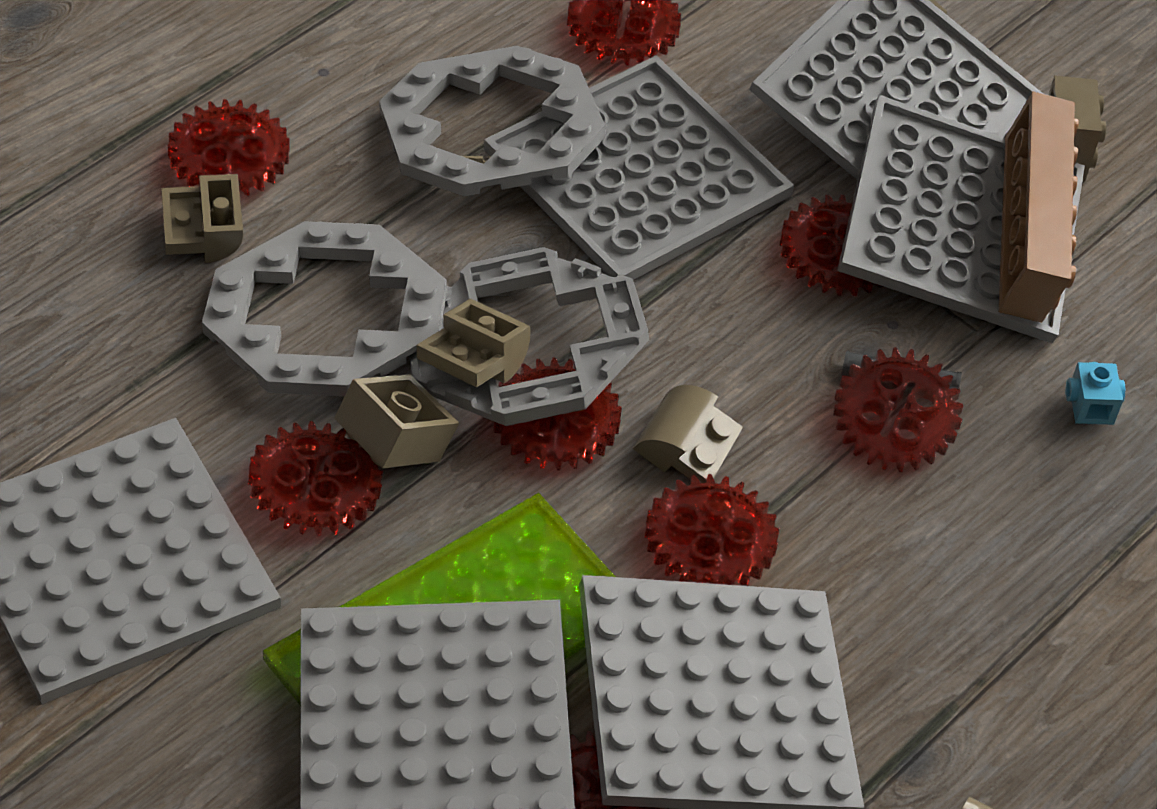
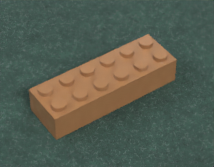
[998,91,1079,323]

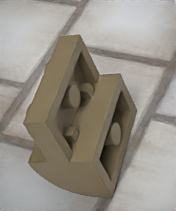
[161,174,243,263]
[416,298,530,387]
[632,385,743,489]

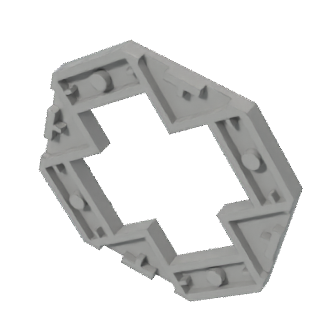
[379,46,606,197]
[202,221,447,397]
[409,247,649,426]

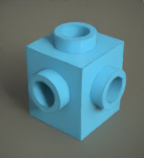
[1065,362,1126,425]

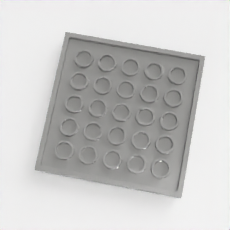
[749,0,1043,180]
[484,55,794,280]
[837,95,1085,344]
[0,418,281,704]
[579,575,864,809]
[300,599,575,809]

